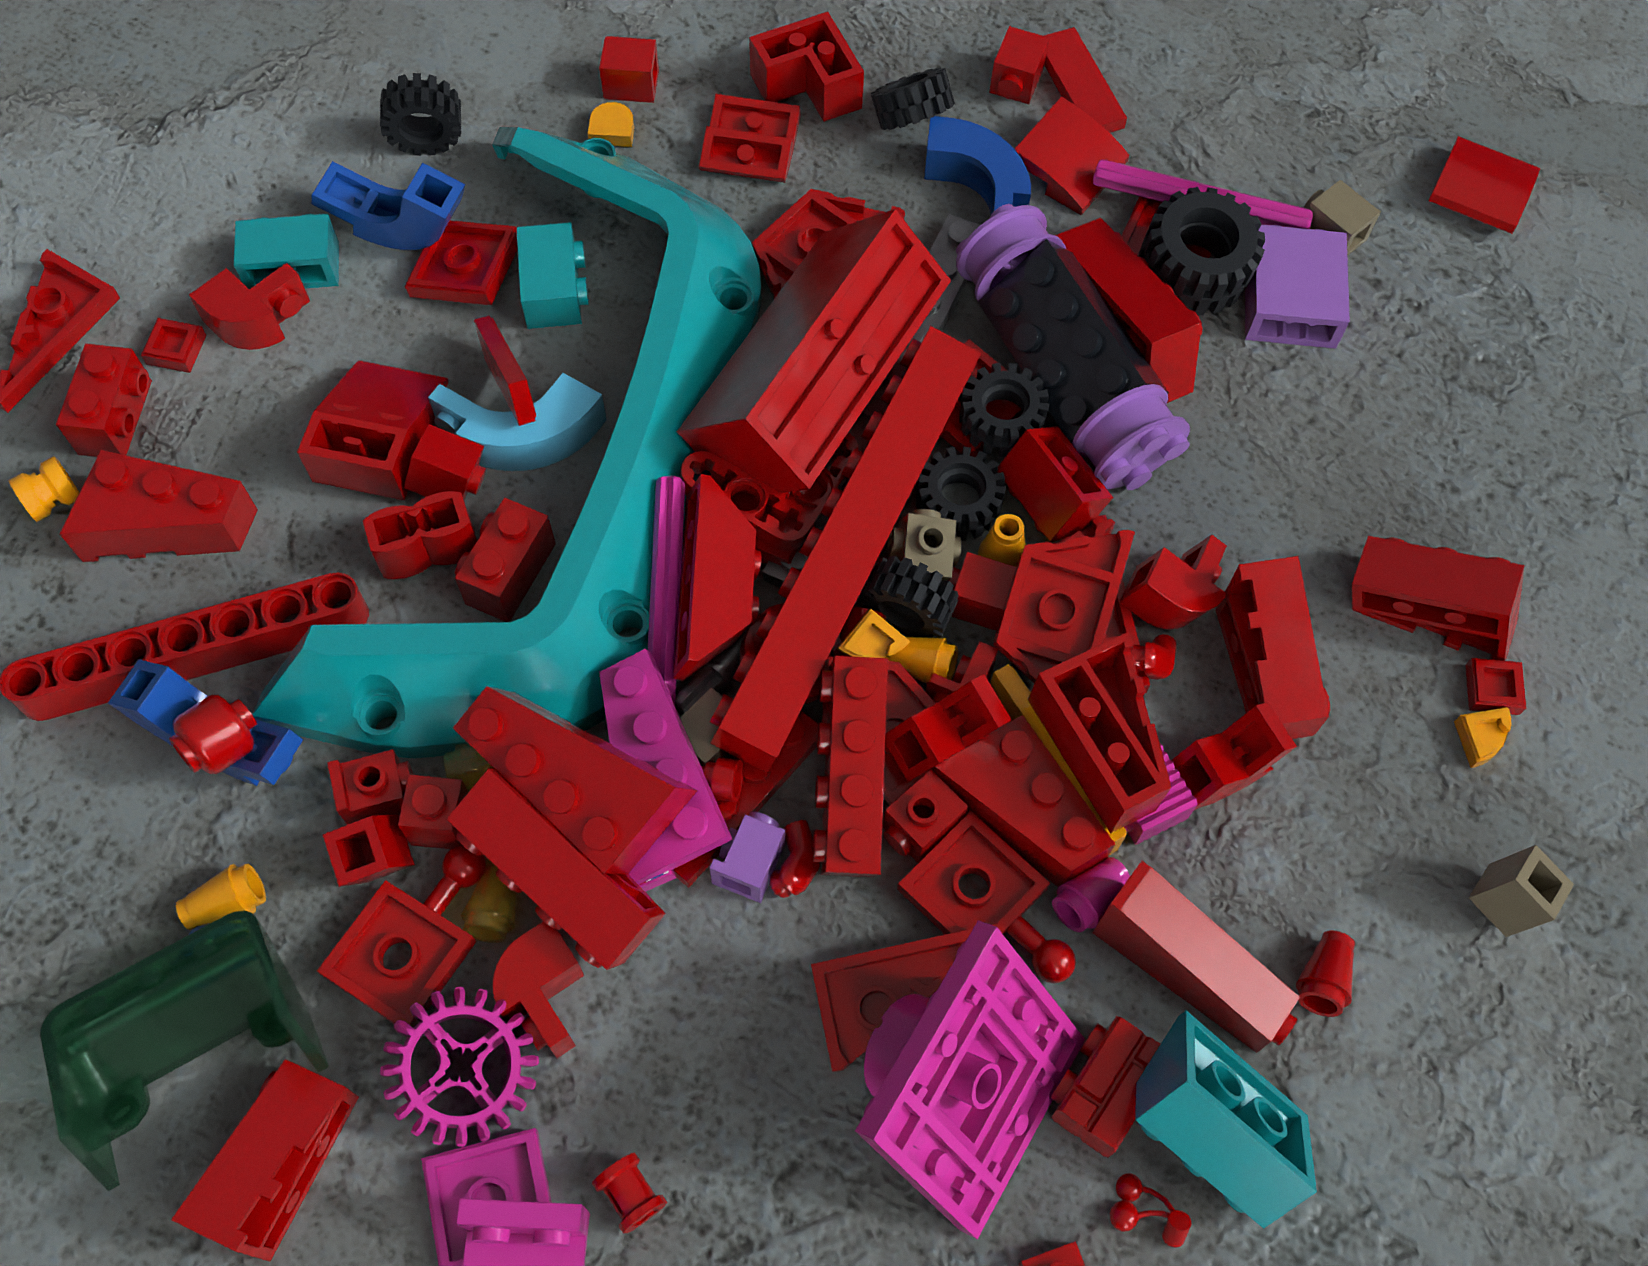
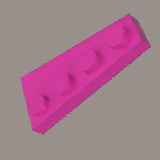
[599,648,733,885]

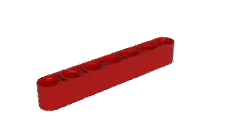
[0,572,369,721]

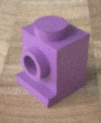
[709,812,785,903]

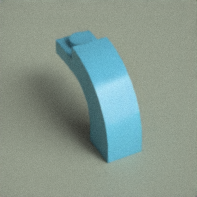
[428,373,607,471]

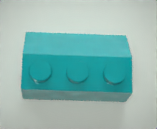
[1135,1010,1317,1229]

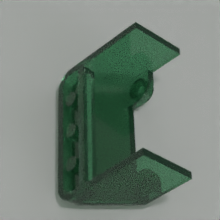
[40,911,329,1191]

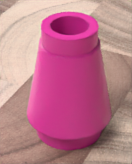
[1052,857,1130,933]

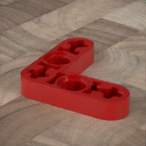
[680,432,859,551]

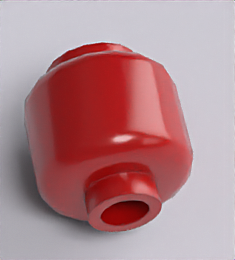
[169,695,257,774]

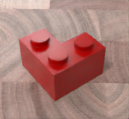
[749,11,864,122]

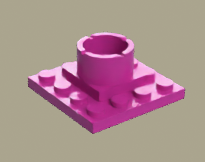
[855,920,1085,1239]

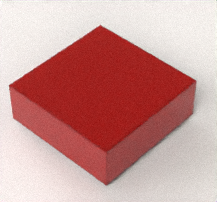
[141,318,207,373]
[1465,658,1526,715]

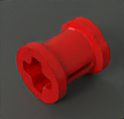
[592,1152,667,1234]

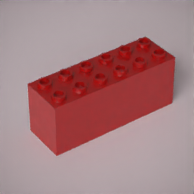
[677,209,951,496]

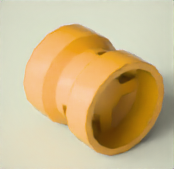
[8,456,80,522]

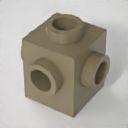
[886,509,961,581]

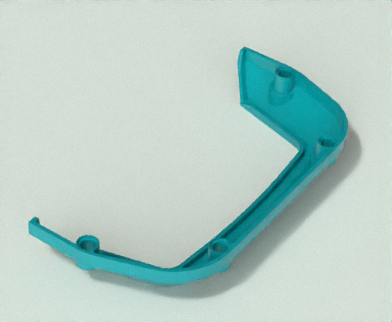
[252,127,761,759]

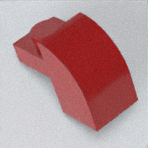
[189,263,310,350]
[1119,535,1227,629]
[885,674,1012,782]
[1171,702,1297,810]
[493,921,585,1058]

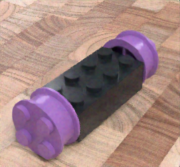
[956,204,1190,490]

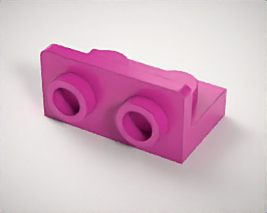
[456,1198,590,1266]

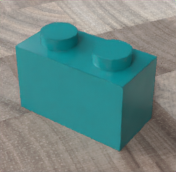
[234,214,339,289]
[517,222,589,329]

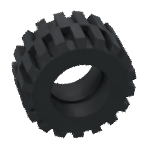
[1138,187,1265,315]

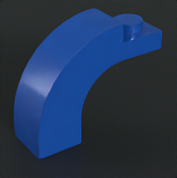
[924,116,1031,216]
[311,161,465,250]
[108,659,303,786]

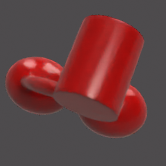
[1109,1173,1192,1248]

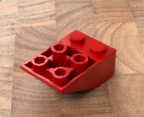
[297,360,449,500]

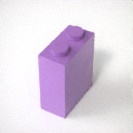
[1245,225,1350,349]

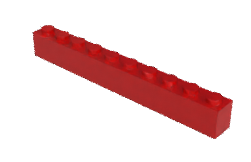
[709,326,981,773]

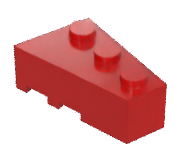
[59,450,258,562]
[1352,536,1525,661]
[1215,556,1330,739]
[1028,631,1172,834]
[934,715,1115,887]
[171,1059,359,1262]

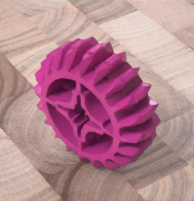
[380,987,539,1147]

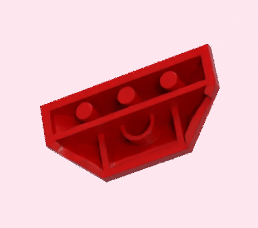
[673,474,762,680]

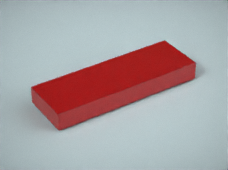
[1044,27,1127,133]
[474,315,537,426]

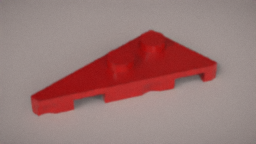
[0,249,120,413]
[811,922,1003,1072]

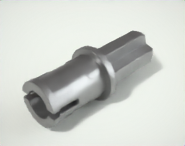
[675,633,745,715]

